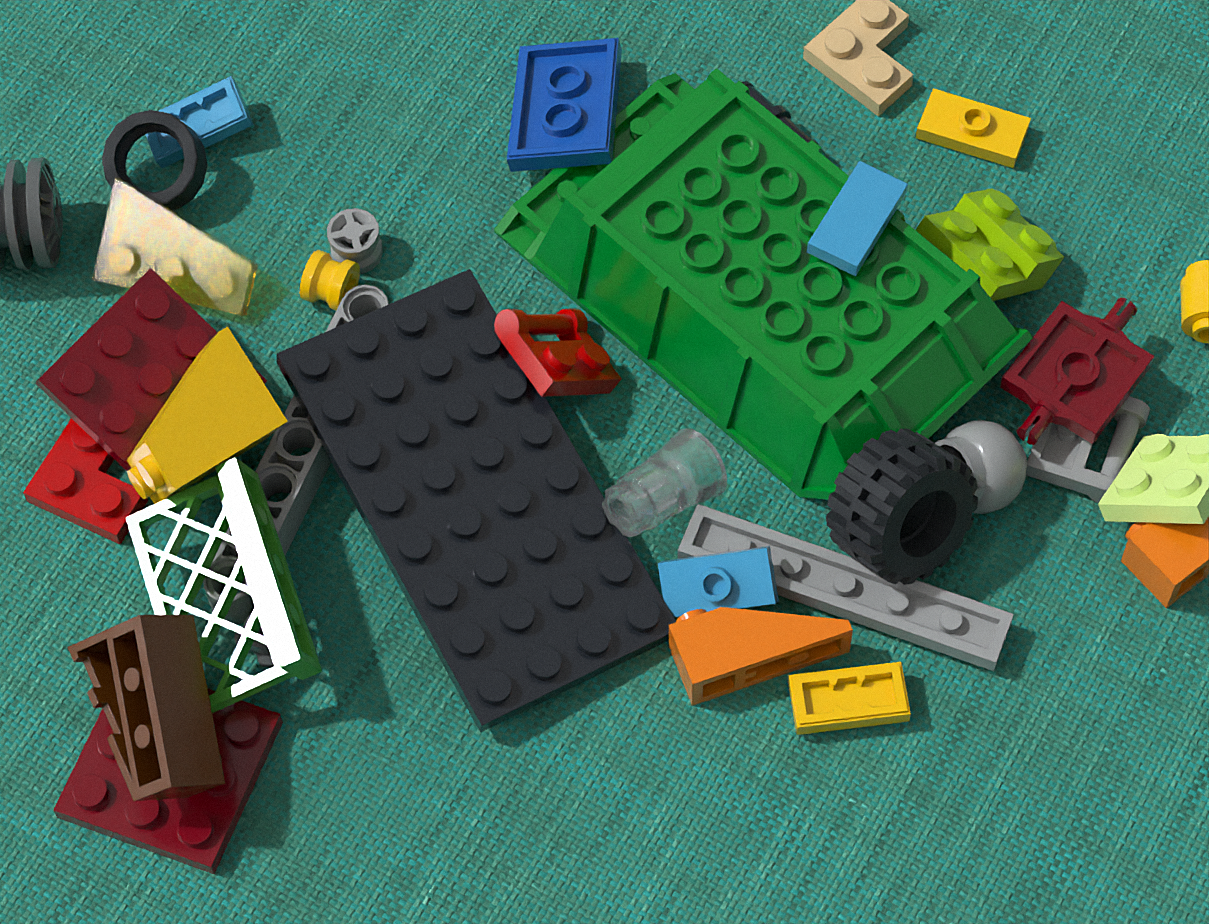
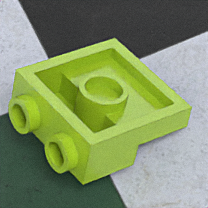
[916,188,1064,301]

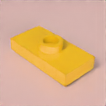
[916,88,1031,168]
[788,662,911,735]

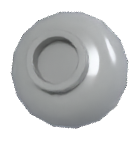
[935,420,1027,514]

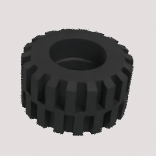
[826,428,978,585]

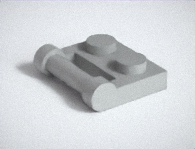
[1026,396,1150,503]

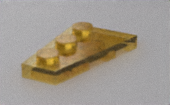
[92,177,258,316]

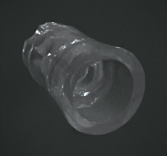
[602,428,727,537]

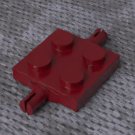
[1000,297,1154,445]

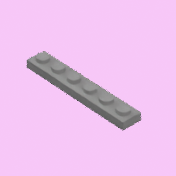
[678,504,1014,671]

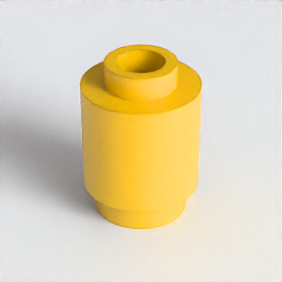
[1180,260,1209,343]

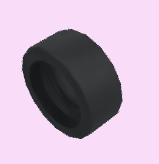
[102,110,208,214]

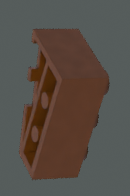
[67,615,225,801]

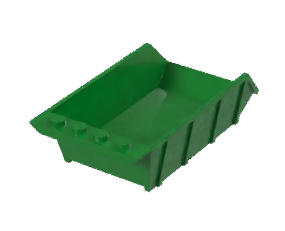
[494,68,1033,500]

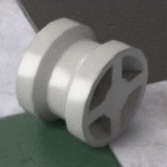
[327,208,383,274]

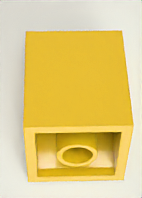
[127,327,288,504]

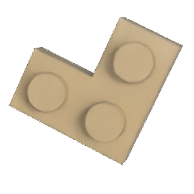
[803,0,914,116]

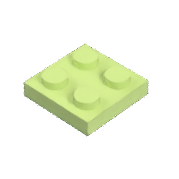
[1098,434,1209,524]

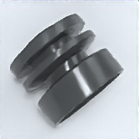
[0,158,63,271]

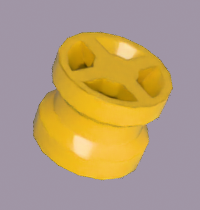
[299,250,360,311]

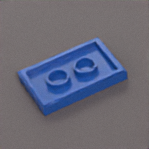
[507,38,622,172]

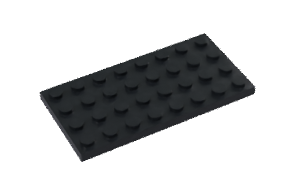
[277,269,676,733]

